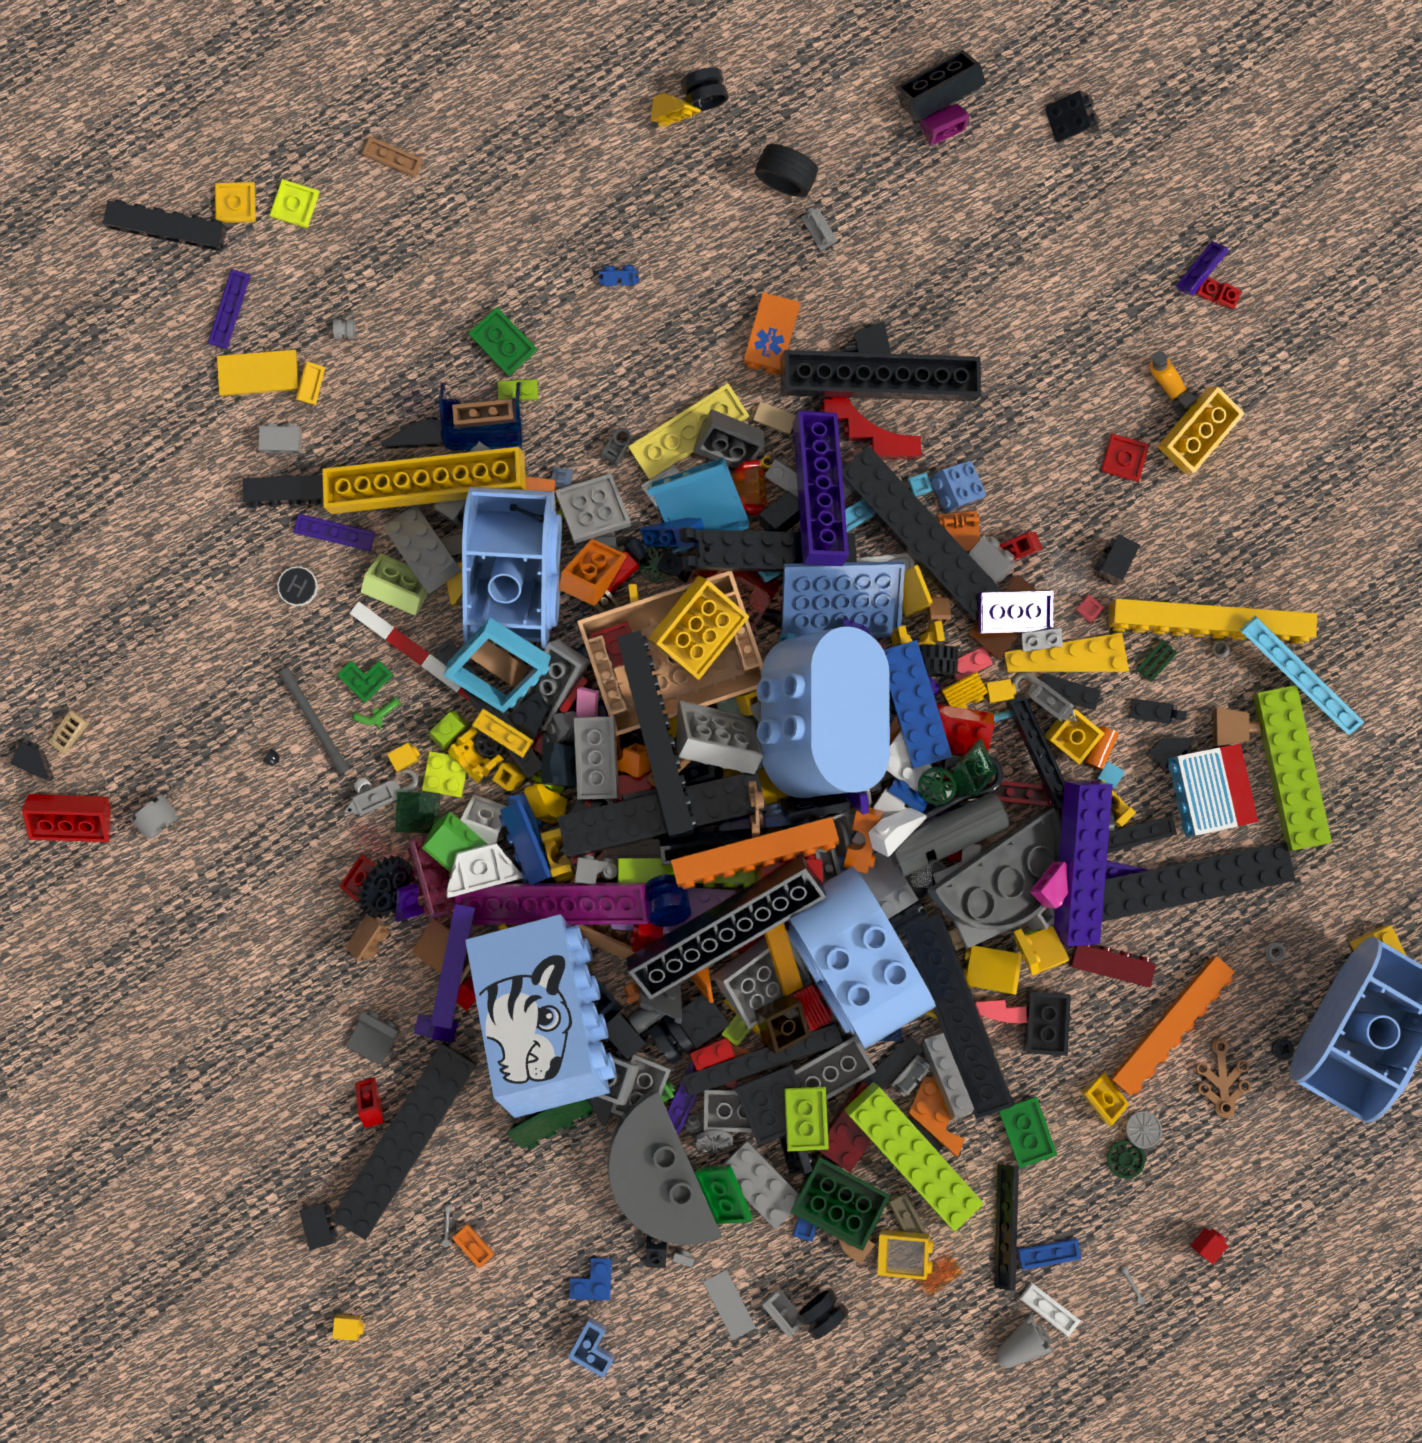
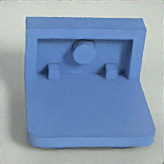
[929,461,986,514]

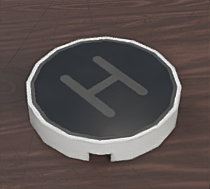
[277,566,318,607]

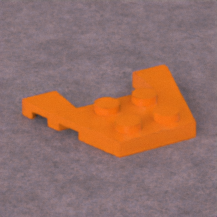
[908,1076,965,1157]

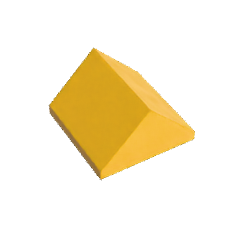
[1080,1072,1130,1126]

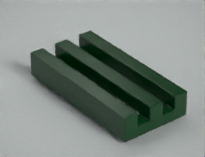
[1136,639,1178,682]

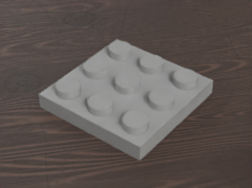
[555,473,631,544]

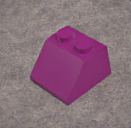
[920,103,970,146]

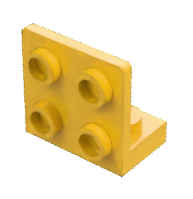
[1014,926,1069,976]

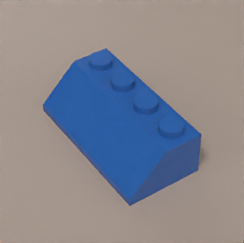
[499,800,552,885]

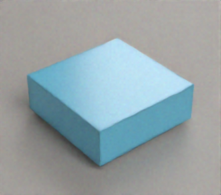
[907,472,933,497]
[1097,761,1125,789]

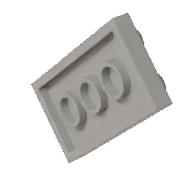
[574,716,619,799]

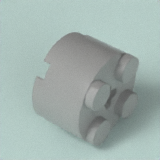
[130,794,179,839]

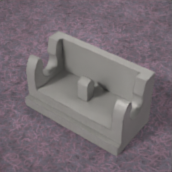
[762,1288,802,1337]

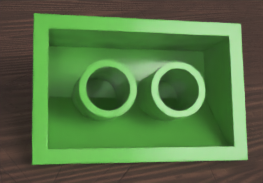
[422,811,487,873]

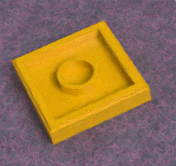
[215,182,256,223]

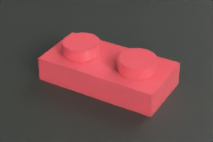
[954,648,993,681]

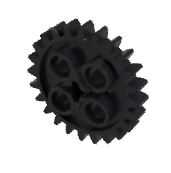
[357,855,415,919]

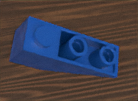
[640,518,704,547]

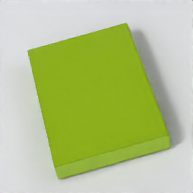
[784,1086,829,1151]

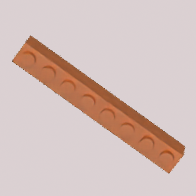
[671,817,839,889]
[1110,955,1235,1096]

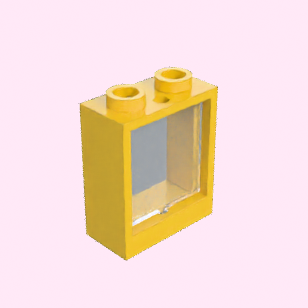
[877,1230,934,1280]

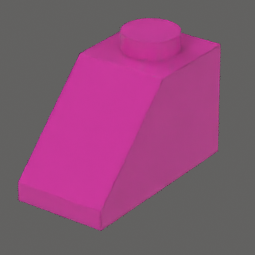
[1030,862,1068,909]

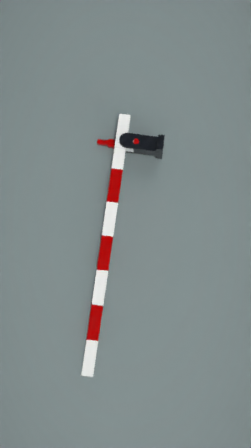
[350,602,614,828]

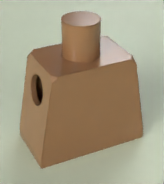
[1213,708,1260,747]

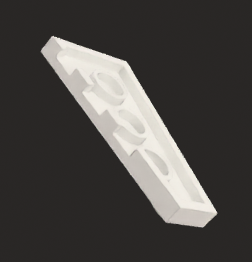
[886,731,955,807]

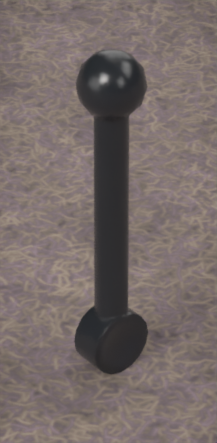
[510,504,544,522]

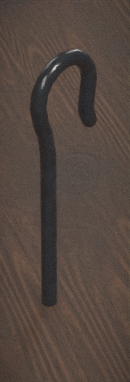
[921,753,1003,824]

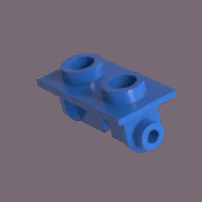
[599,265,639,286]

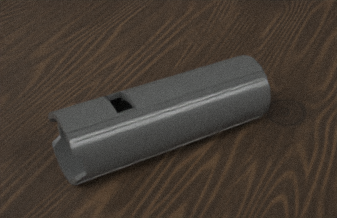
[889,792,1009,877]

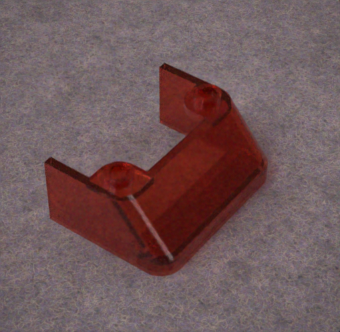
[688,571,779,632]

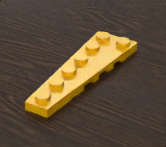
[1004,633,1129,672]

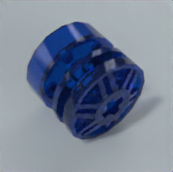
[645,874,692,927]

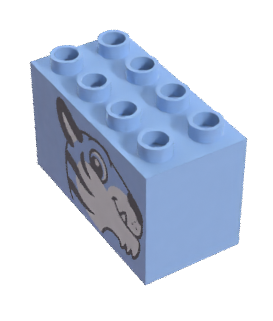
[465,914,616,1118]

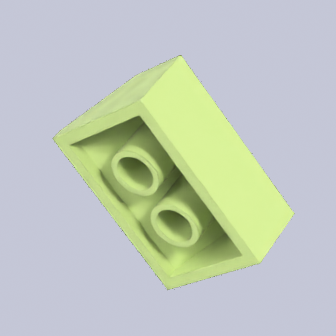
[361,553,428,616]

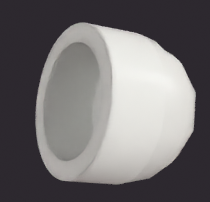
[354,778,372,794]

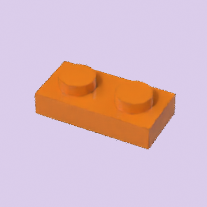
[452,1224,495,1269]

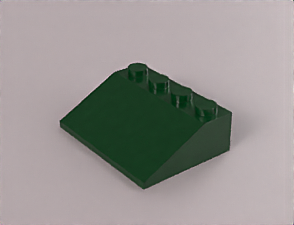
[507,1099,593,1150]
[791,1155,891,1251]

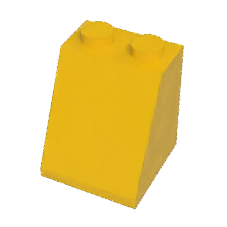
[963,946,1023,995]

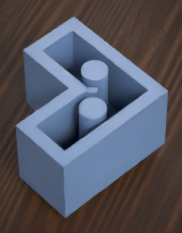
[568,1317,615,1378]

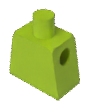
[430,710,471,751]

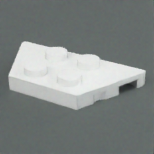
[446,843,523,898]

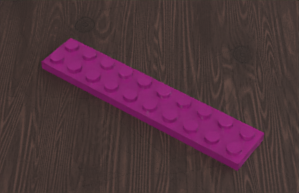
[454,882,650,925]

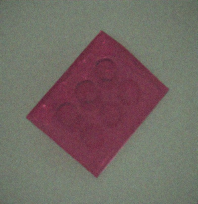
[407,836,455,920]

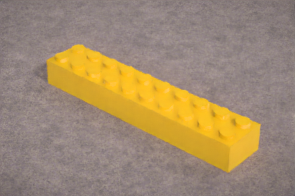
[323,447,526,514]
[1108,599,1317,645]

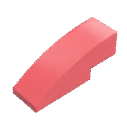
[975,999,1027,1023]

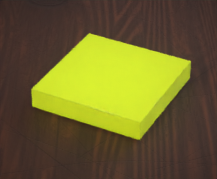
[269,179,320,229]

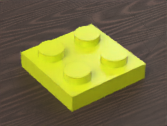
[422,751,467,798]

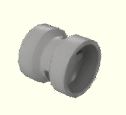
[333,319,356,339]

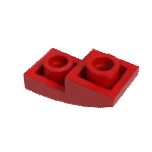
[1195,277,1242,309]

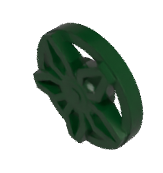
[639,546,672,583]
[918,767,957,805]
[1107,1140,1146,1179]

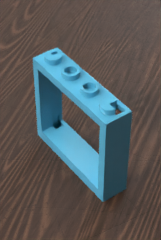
[443,617,551,713]

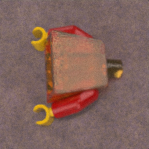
[731,456,772,515]

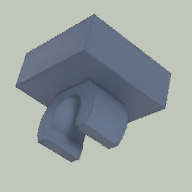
[552,467,574,489]

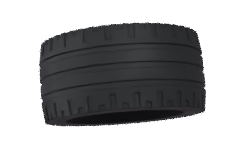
[755,144,818,197]

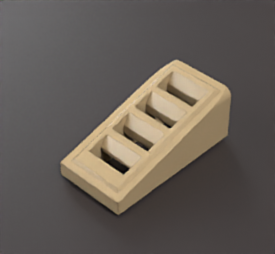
[48,710,89,755]

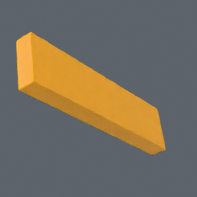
[764,923,803,996]

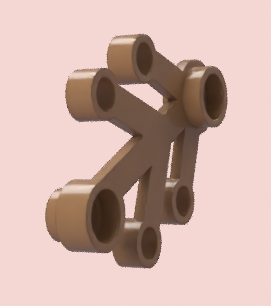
[749,781,764,838]
[1195,1038,1251,1118]

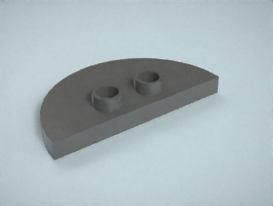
[927,806,1062,930]
[607,1088,722,1245]

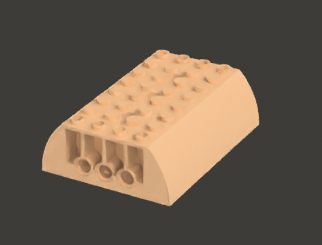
[577,571,763,736]

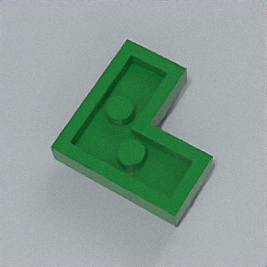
[337,661,394,703]

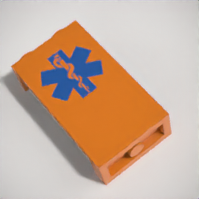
[744,292,801,376]

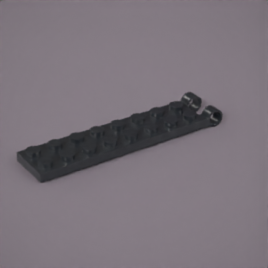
[680,527,857,572]

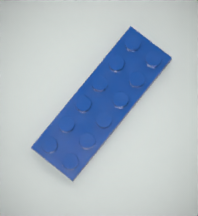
[884,640,952,769]

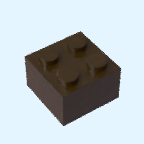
[754,994,810,1054]

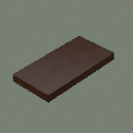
[967,575,1037,660]

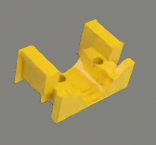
[891,621,945,647]
[447,726,504,784]
[1102,780,1136,827]
[541,828,575,883]

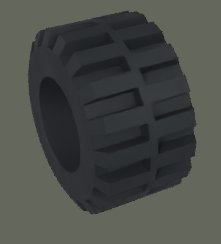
[919,644,958,677]

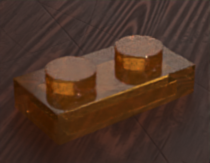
[918,1255,963,1297]

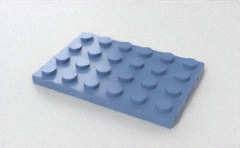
[781,561,905,638]

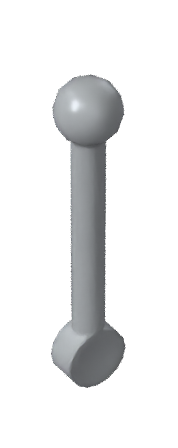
[442,1204,452,1247]
[1121,1265,1145,1305]

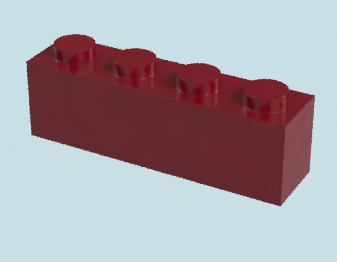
[1069,945,1156,988]

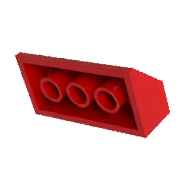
[22,794,111,842]

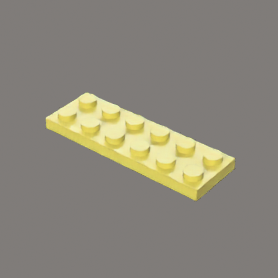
[628,383,749,480]

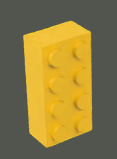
[1157,387,1245,473]

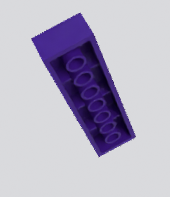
[793,411,849,567]
[1054,780,1113,946]

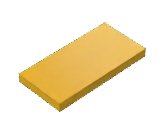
[217,350,299,396]

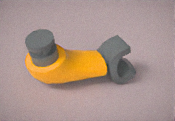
[1149,352,1197,418]

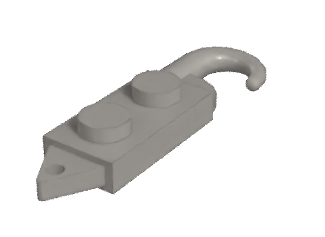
[1013,672,1077,721]
[344,769,419,816]

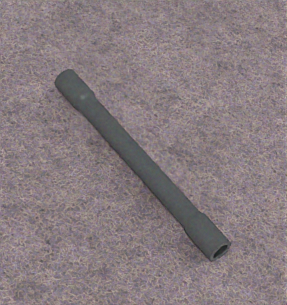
[278,667,350,775]

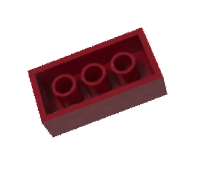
[818,1080,896,1173]

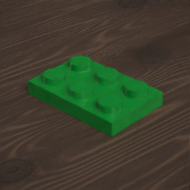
[468,307,538,377]
[998,1096,1057,1168]
[694,1165,753,1224]

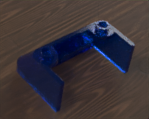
[439,382,523,450]

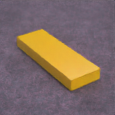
[472,709,534,758]

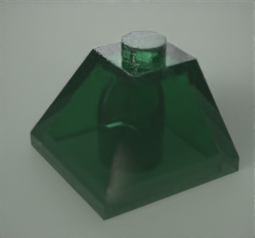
[950,739,997,796]
[395,792,440,834]

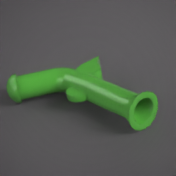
[352,696,402,730]

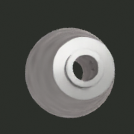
[996,1315,1055,1368]

